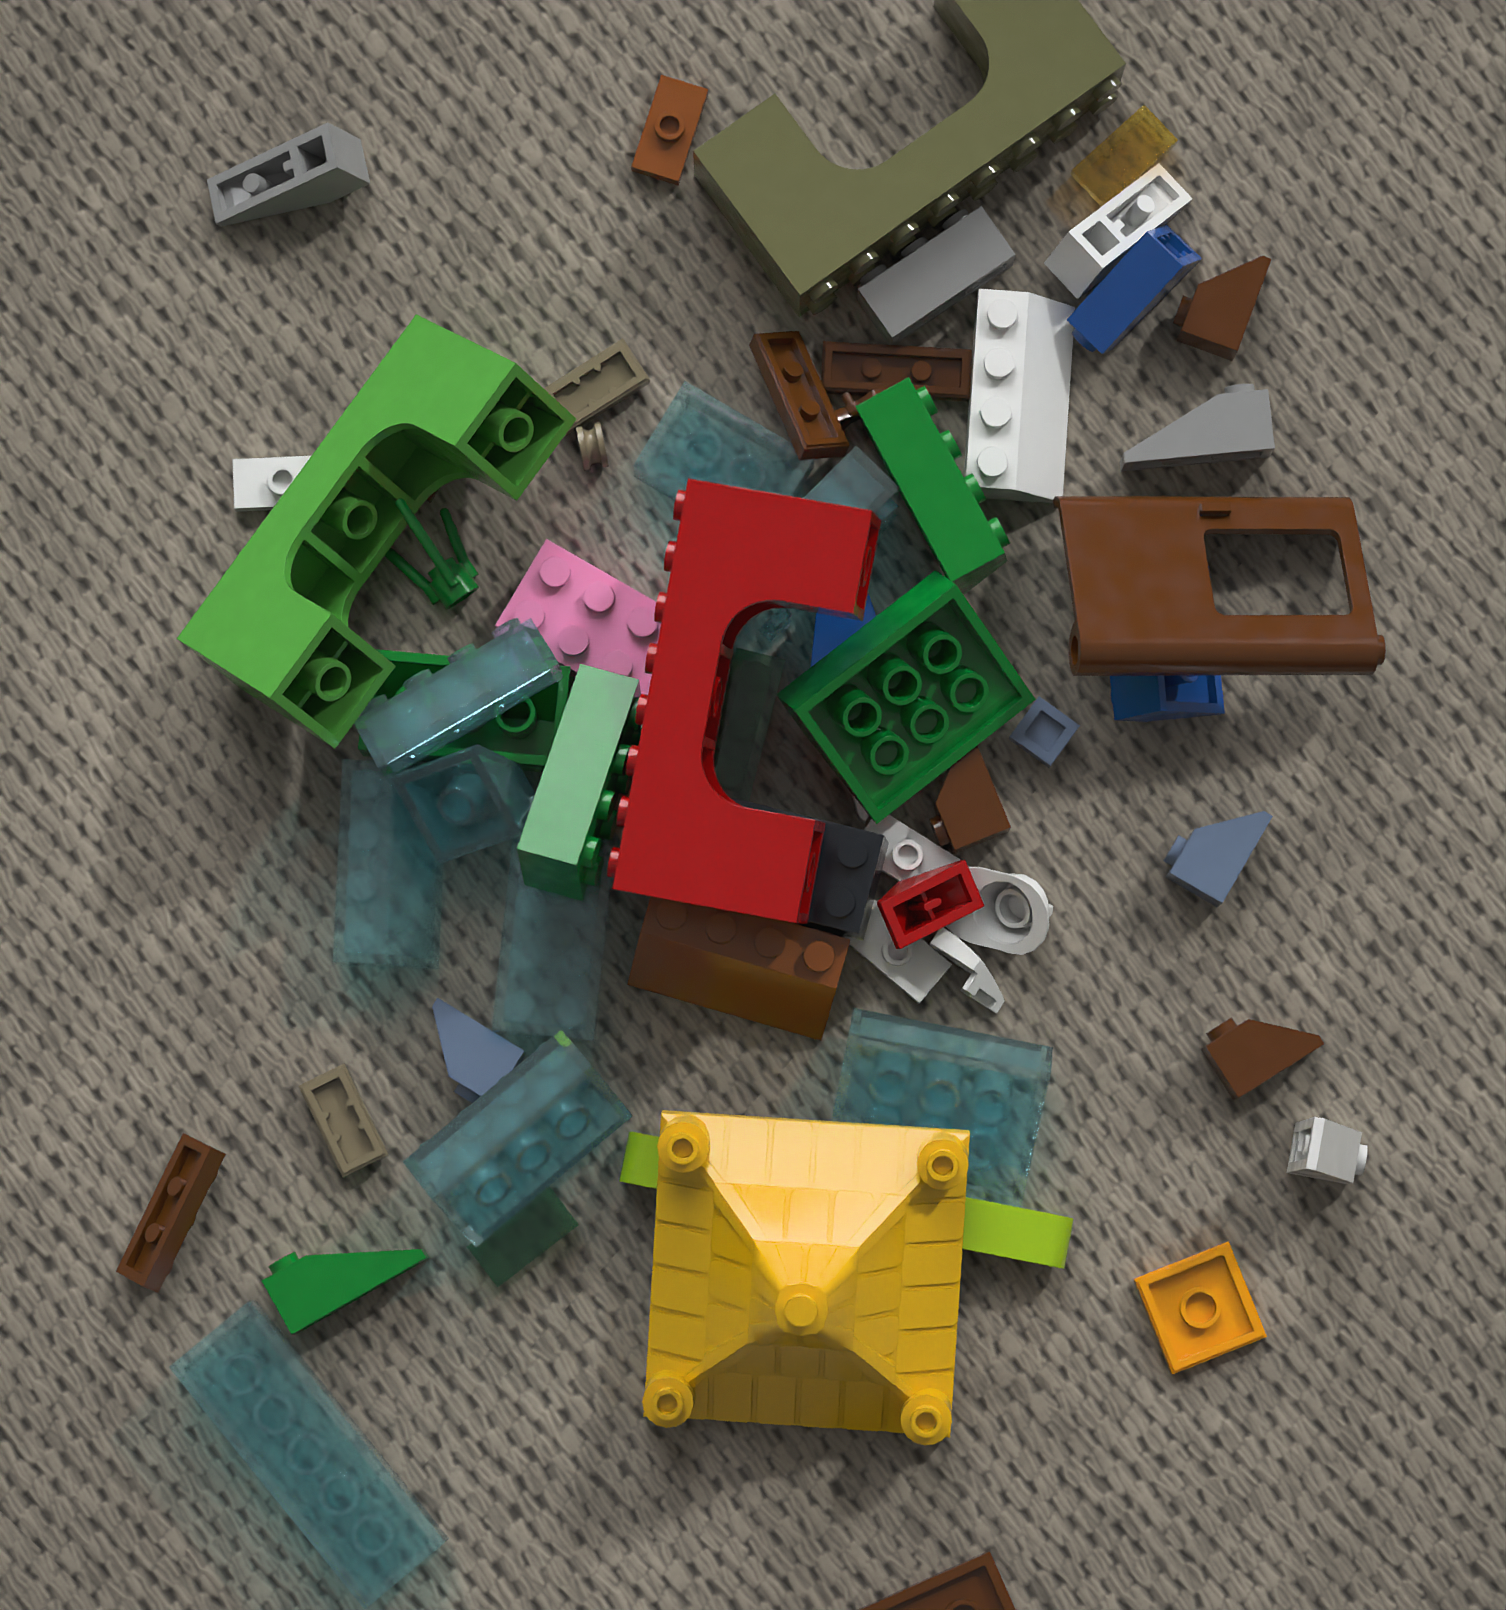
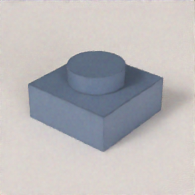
[1009,696,1080,768]

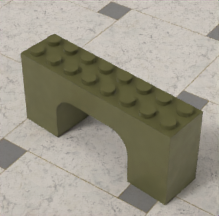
[693,0,1126,317]

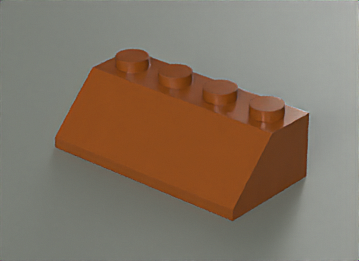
[627,896,850,1041]

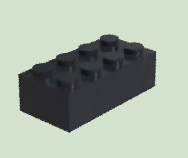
[730,797,889,941]

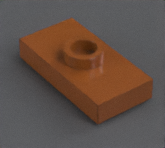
[631,75,709,186]

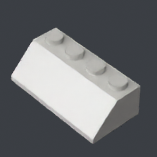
[964,289,1075,503]

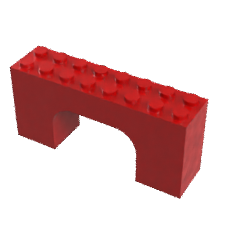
[607,478,881,924]

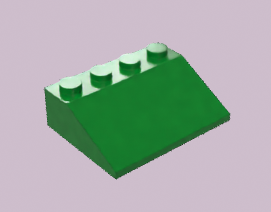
[776,570,1036,824]

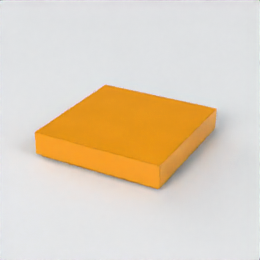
[1133,1241,1267,1375]

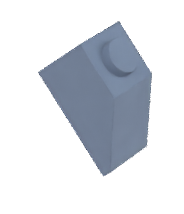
[1163,811,1273,907]
[432,998,527,1108]

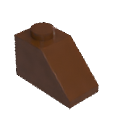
[1173,256,1271,361]
[929,745,1011,855]
[1201,1017,1324,1100]

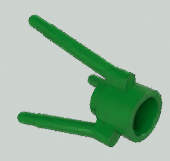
[385,498,479,610]

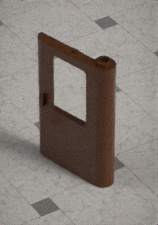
[1053,496,1386,676]

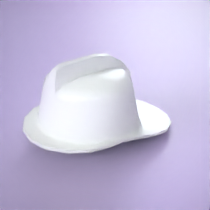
[946,867,1053,955]

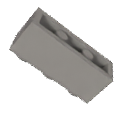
[857,206,1016,345]

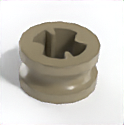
[576,422,609,471]

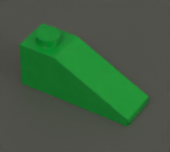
[262,1249,430,1335]

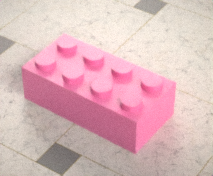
[495,539,661,695]

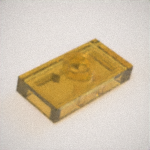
[1071,105,1178,207]

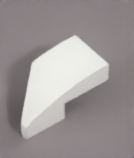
[929,927,1004,1014]

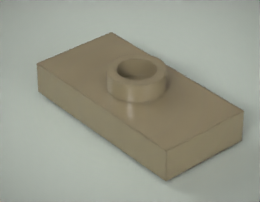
[544,338,650,436]
[299,1063,390,1178]

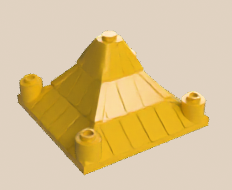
[642,1110,970,1446]

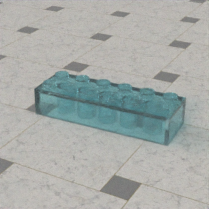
[169,1301,449,1609]

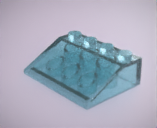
[831,1008,1053,1208]

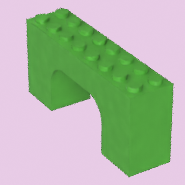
[177,314,576,749]

